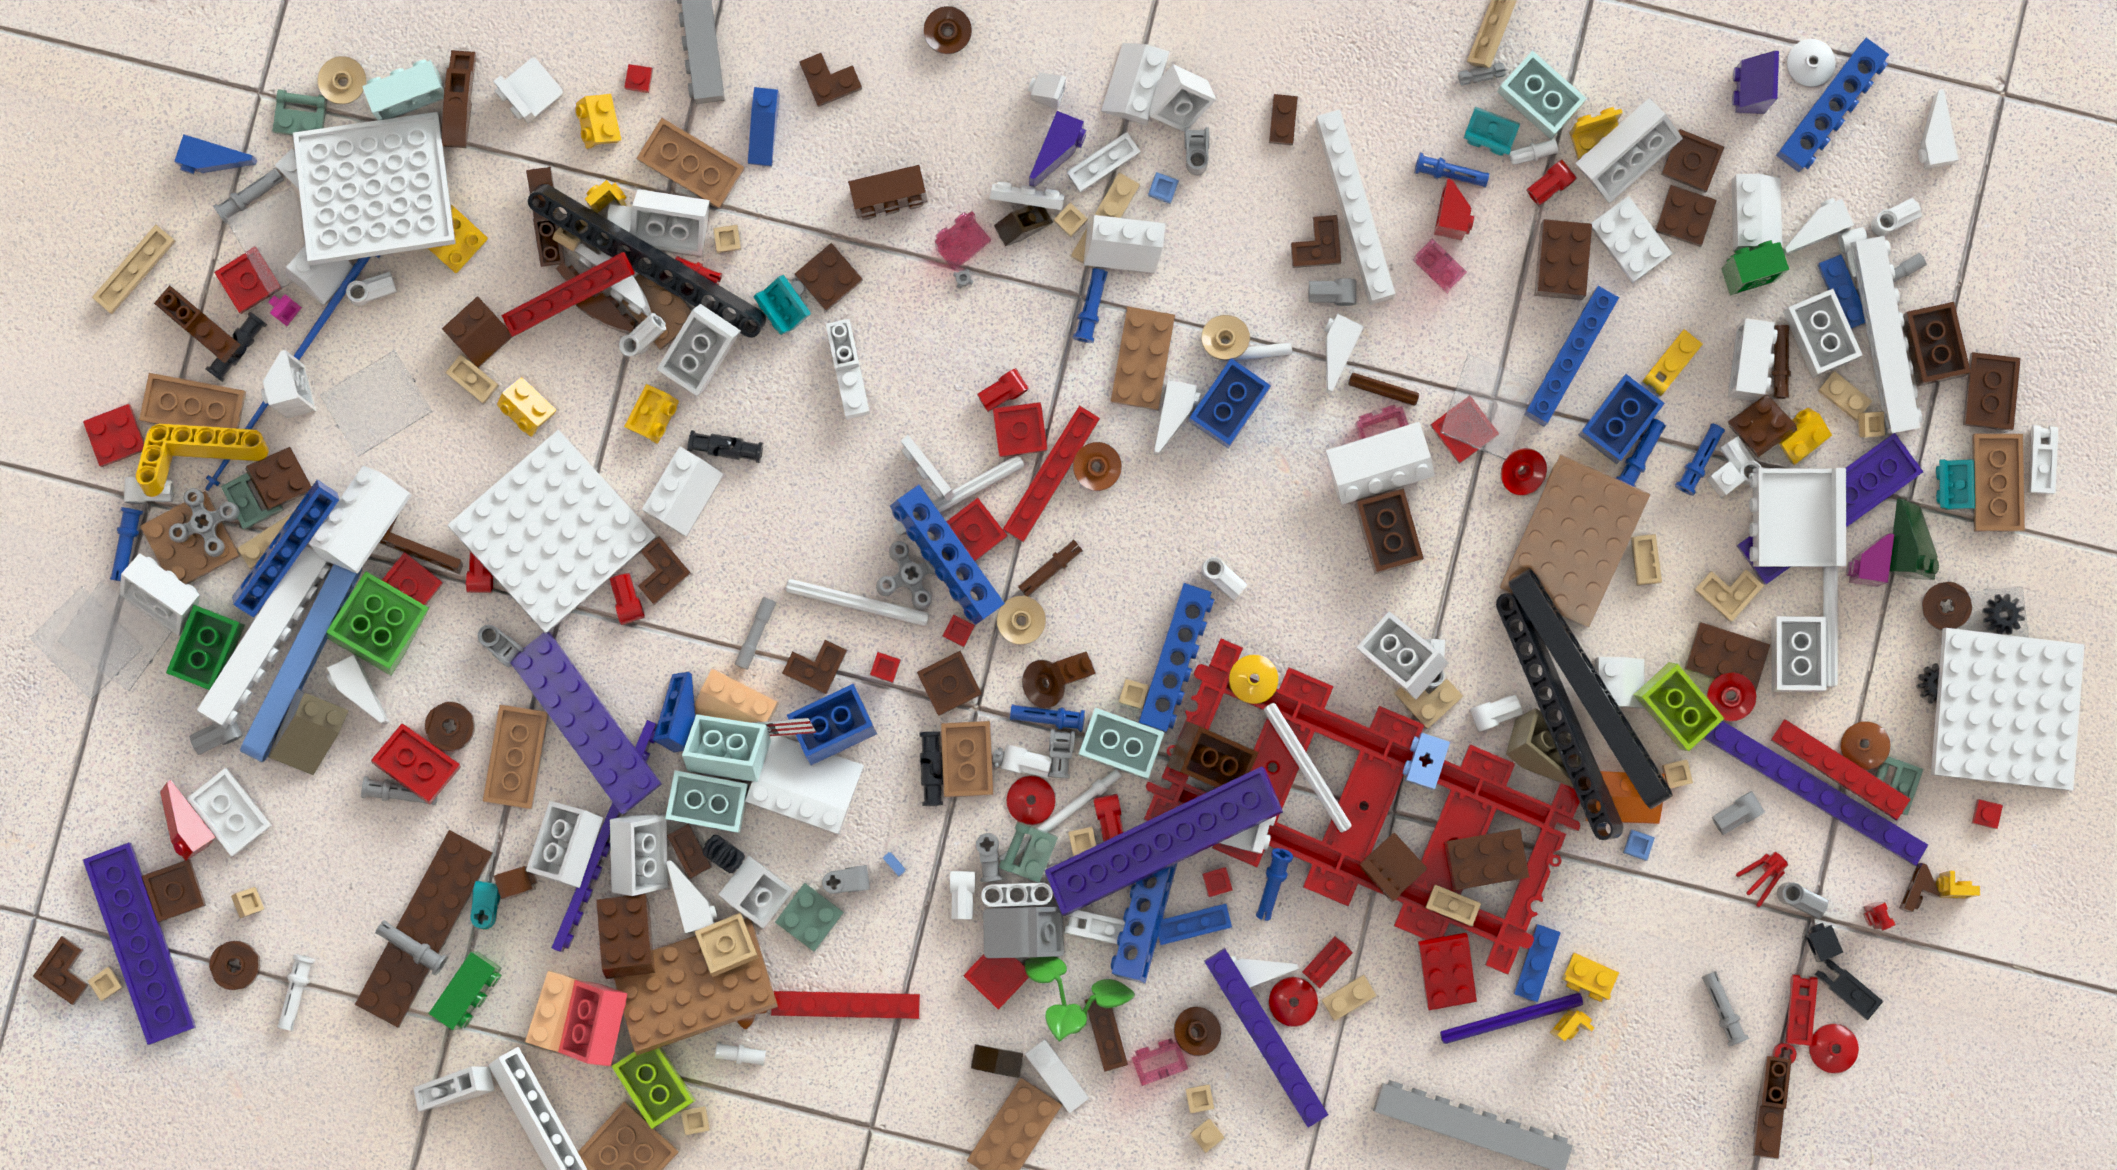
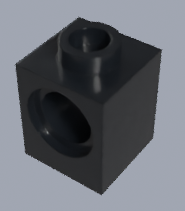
[1805,923,1844,962]

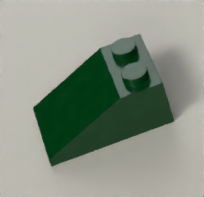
[1889,498,1939,580]

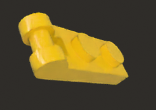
[1642,329,1703,397]

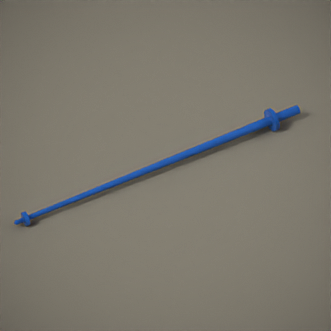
[205,255,381,491]

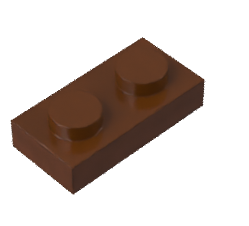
[1269,94,1298,146]
[1050,651,1096,687]
[667,824,712,879]

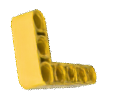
[136,424,269,497]

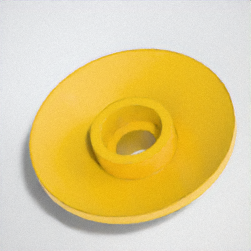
[1229,655,1279,704]

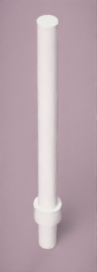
[999,769,1122,860]

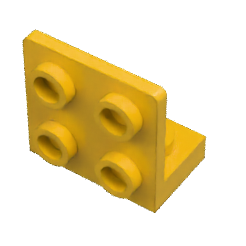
[1569,107,1623,160]
[428,204,488,273]

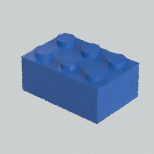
[1188,358,1271,449]
[1578,374,1665,464]
[787,684,877,765]

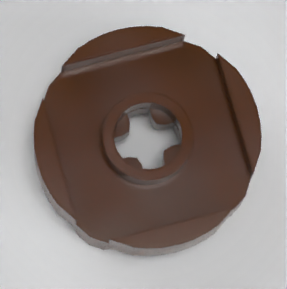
[1922,582,1972,630]
[425,702,475,751]
[209,941,260,990]

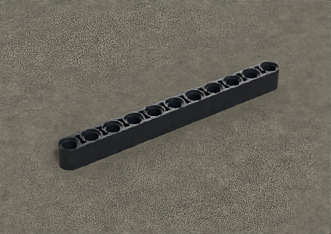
[527,184,766,338]
[1508,568,1673,809]
[1496,593,1624,840]

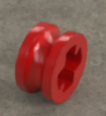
[1772,1043,1797,1064]

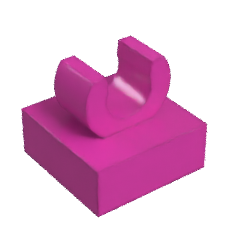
[268,294,302,326]

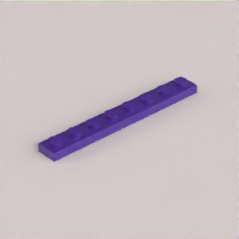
[1204,948,1329,1128]

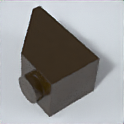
[994,205,1053,246]
[971,1044,1023,1078]

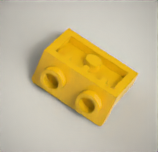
[624,384,679,444]
[1935,870,1980,899]
[1561,952,1619,1002]
[1549,1010,1595,1041]

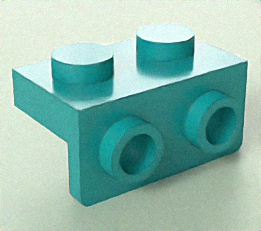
[1464,107,1520,156]
[753,275,811,335]
[1936,459,1975,510]

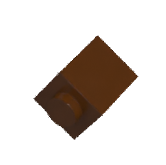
[493,866,537,900]

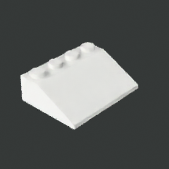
[745,736,864,835]

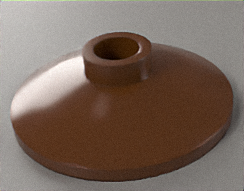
[923,6,972,54]
[1022,659,1065,708]
[1174,1007,1221,1056]

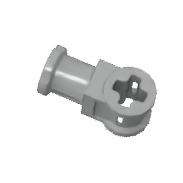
[1048,729,1075,779]
[976,833,1003,882]

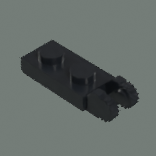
[1814,959,1884,1020]

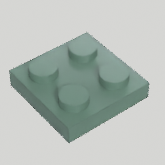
[775,883,844,952]

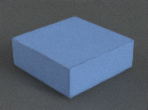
[1148,172,1179,204]
[1623,830,1655,861]
[883,852,906,877]

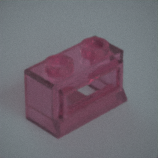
[1413,238,1467,294]
[1355,405,1409,440]
[1131,1038,1188,1086]

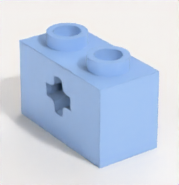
[1402,733,1450,790]

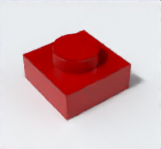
[624,64,653,93]
[942,614,975,647]
[870,652,901,683]
[1972,799,2003,829]
[1202,867,1233,897]

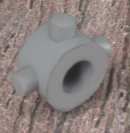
[953,268,973,289]
[791,278,807,298]
[992,747,1005,768]

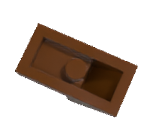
[1899,863,1941,912]

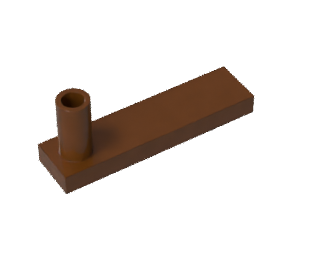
[379,514,463,574]

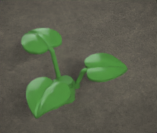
[1025,956,1135,1042]

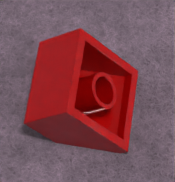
[1434,179,1474,240]

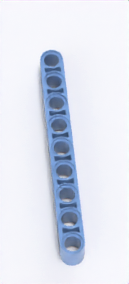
[240,564,362,763]

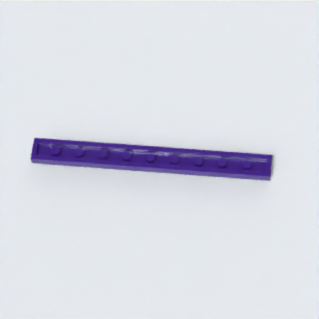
[551,720,658,952]
[1703,721,1928,866]

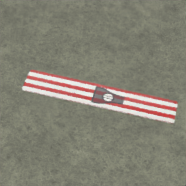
[752,718,816,736]

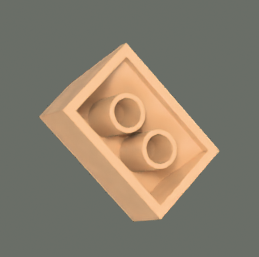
[695,669,779,723]
[525,971,583,1052]

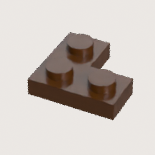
[799,53,862,107]
[1291,215,1342,268]
[638,536,692,605]
[782,640,848,695]
[32,936,89,1005]

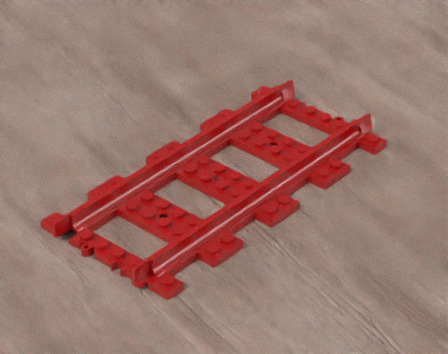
[1144,638,1581,975]

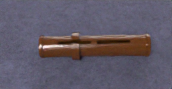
[1771,324,1791,399]
[1018,539,1083,597]

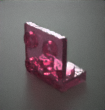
[934,211,991,271]

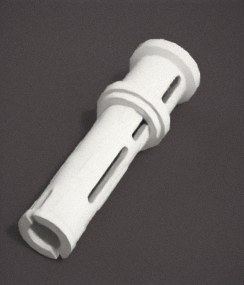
[277,954,315,1031]

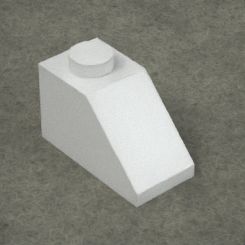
[1028,72,1066,110]

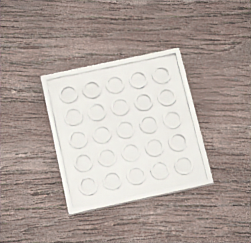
[293,112,455,266]
[448,430,656,634]
[1931,628,2085,790]

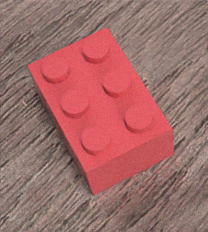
[558,980,627,1066]

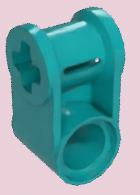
[470,881,501,930]

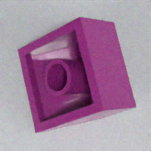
[1846,533,1894,587]

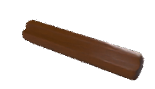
[1348,373,1419,406]

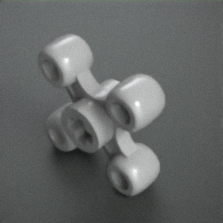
[169,488,240,557]
[876,541,936,610]

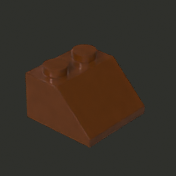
[442,296,512,368]

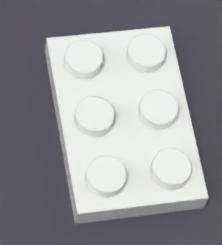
[1591,196,1672,283]
[187,768,272,857]

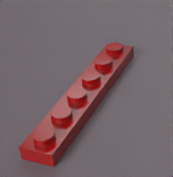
[501,252,635,337]
[1003,405,1100,543]
[1771,719,1911,821]
[771,991,920,1019]

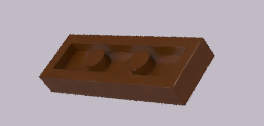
[1085,999,1128,1072]

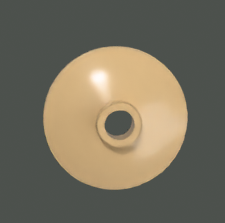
[317,56,366,104]
[1201,315,1250,360]
[997,596,1046,645]

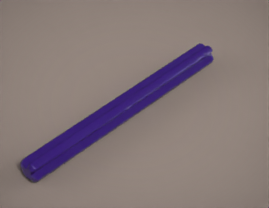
[1440,993,1583,1044]

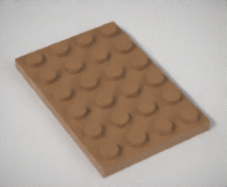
[1499,454,1651,627]
[614,918,778,1055]

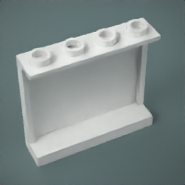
[1749,468,1846,567]

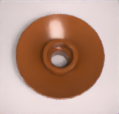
[1073,442,1122,491]
[1841,721,1891,770]

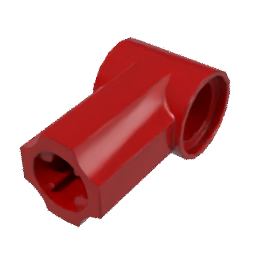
[1526,159,1577,206]
[977,368,1029,412]
[466,551,493,593]
[609,573,645,625]
[1093,794,1123,842]

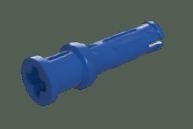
[1414,152,1489,188]
[1072,268,1108,343]
[1616,418,1666,487]
[1675,423,1725,496]
[110,507,143,581]
[1010,704,1085,732]
[1256,848,1293,921]

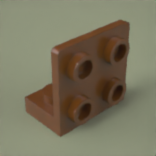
[1358,833,1427,902]

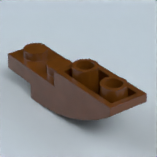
[442,50,476,148]
[526,167,565,267]
[556,263,636,334]
[154,285,241,363]
[1752,1056,1792,1160]

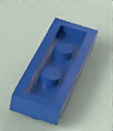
[1817,255,1865,329]
[1158,904,1232,945]
[1514,924,1561,1002]

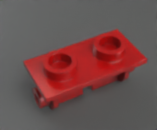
[1302,936,1353,988]

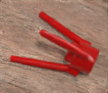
[1736,852,1788,907]

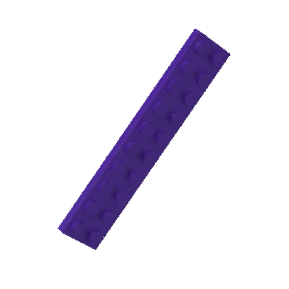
[1044,767,1283,916]

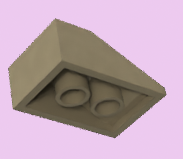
[268,689,349,775]
[1506,708,1581,787]

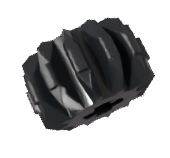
[1982,594,2025,635]
[1916,663,1939,704]
[702,835,745,873]

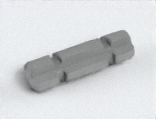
[1458,63,1506,85]

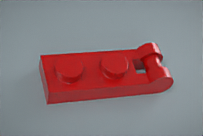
[1863,902,1896,931]
[1785,974,1818,1046]

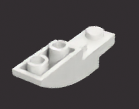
[575,243,651,316]
[826,319,870,419]

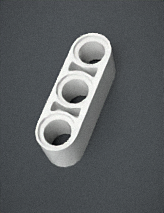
[981,883,1053,907]

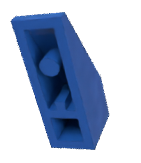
[748,87,780,167]
[174,134,257,175]
[653,672,695,753]

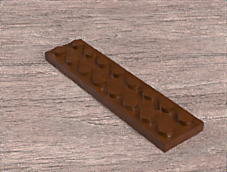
[355,830,493,1028]

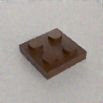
[1661,129,1725,193]
[1655,185,1717,247]
[795,243,863,312]
[1728,394,1797,457]
[245,447,312,511]
[917,651,982,716]
[142,859,206,922]

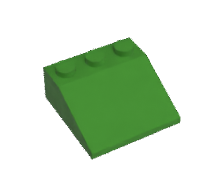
[326,571,429,676]

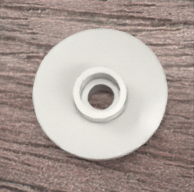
[1787,39,1835,87]

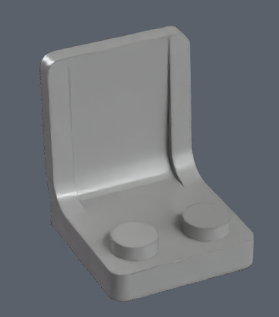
[983,907,1064,958]

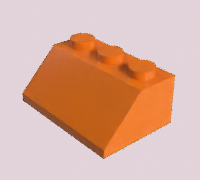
[1585,771,1665,824]

